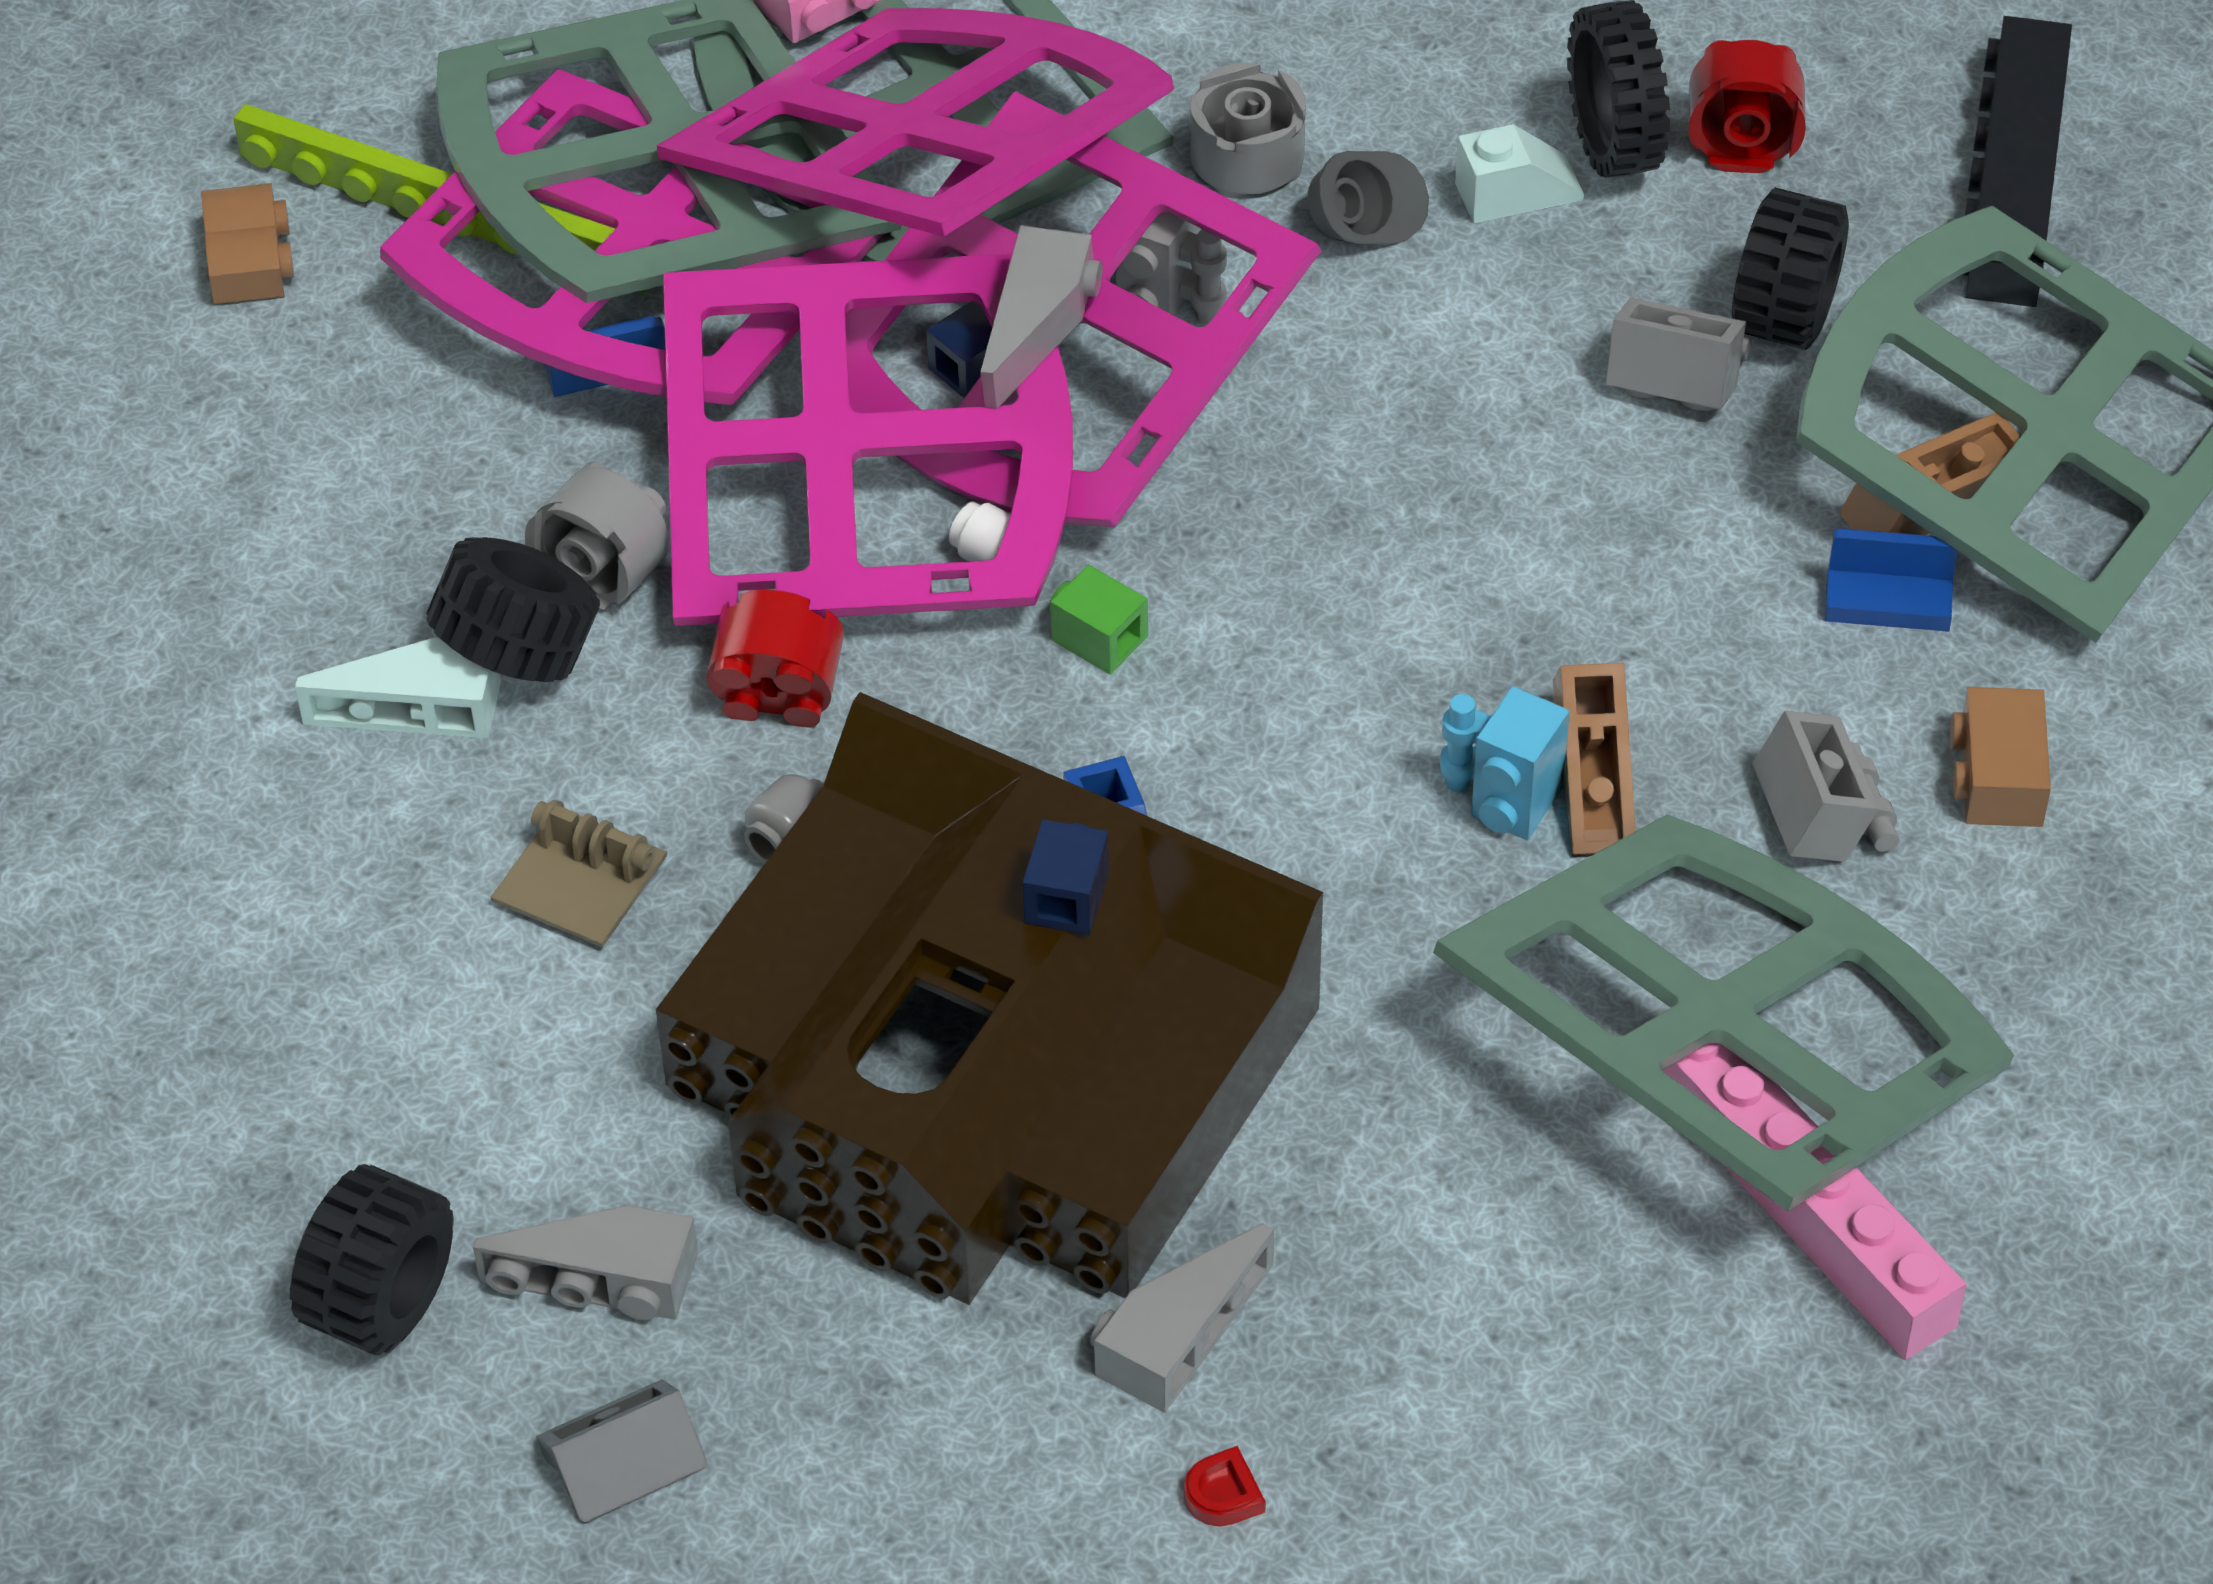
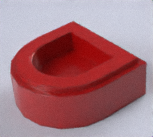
[1184,1445,1266,1527]

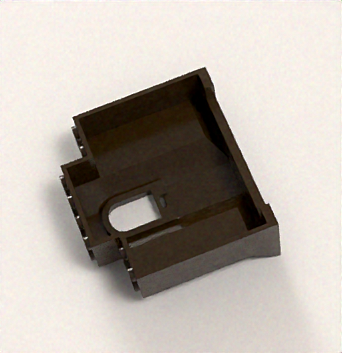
[656,692,1323,1305]

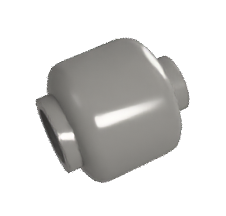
[744,774,824,864]

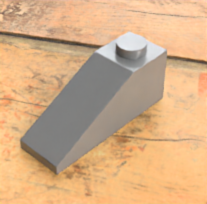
[981,225,1103,409]
[1090,1223,1274,1413]

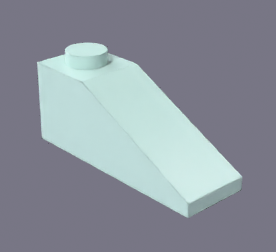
[295,638,501,738]

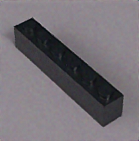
[1962,16,2072,308]

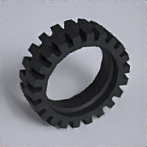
[1567,0,1670,178]

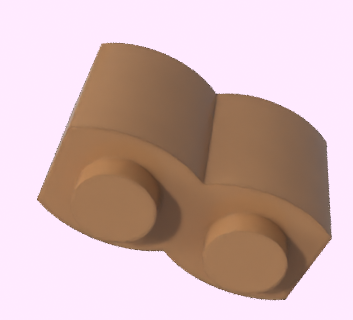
[201,183,294,304]

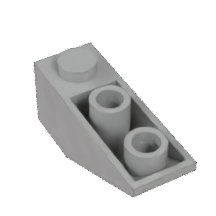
[473,1205,698,1320]

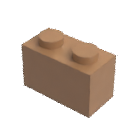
[1950,687,2051,827]

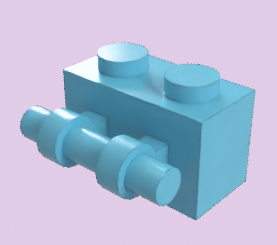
[1440,686,1570,841]

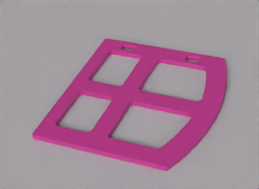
[656,8,1174,237]
[380,69,883,405]
[845,91,1321,527]
[664,254,1073,626]

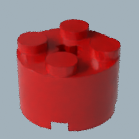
[1689,40,1806,173]
[707,589,844,727]

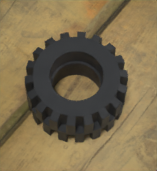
[1732,187,1849,350]
[426,537,600,682]
[290,1164,454,1355]

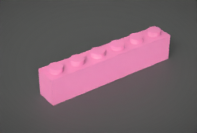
[1663,1043,1967,1360]

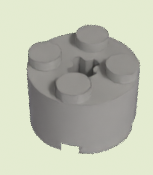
[1190,63,1306,198]
[525,462,669,611]

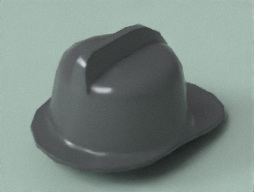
[1298,151,1429,245]

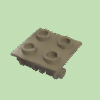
[490,800,667,948]

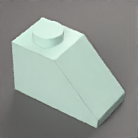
[1455,124,1584,223]

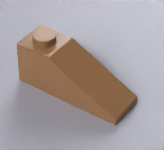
[1839,412,2021,535]
[1553,662,1636,856]

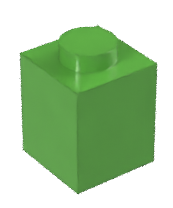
[1049,564,1148,675]

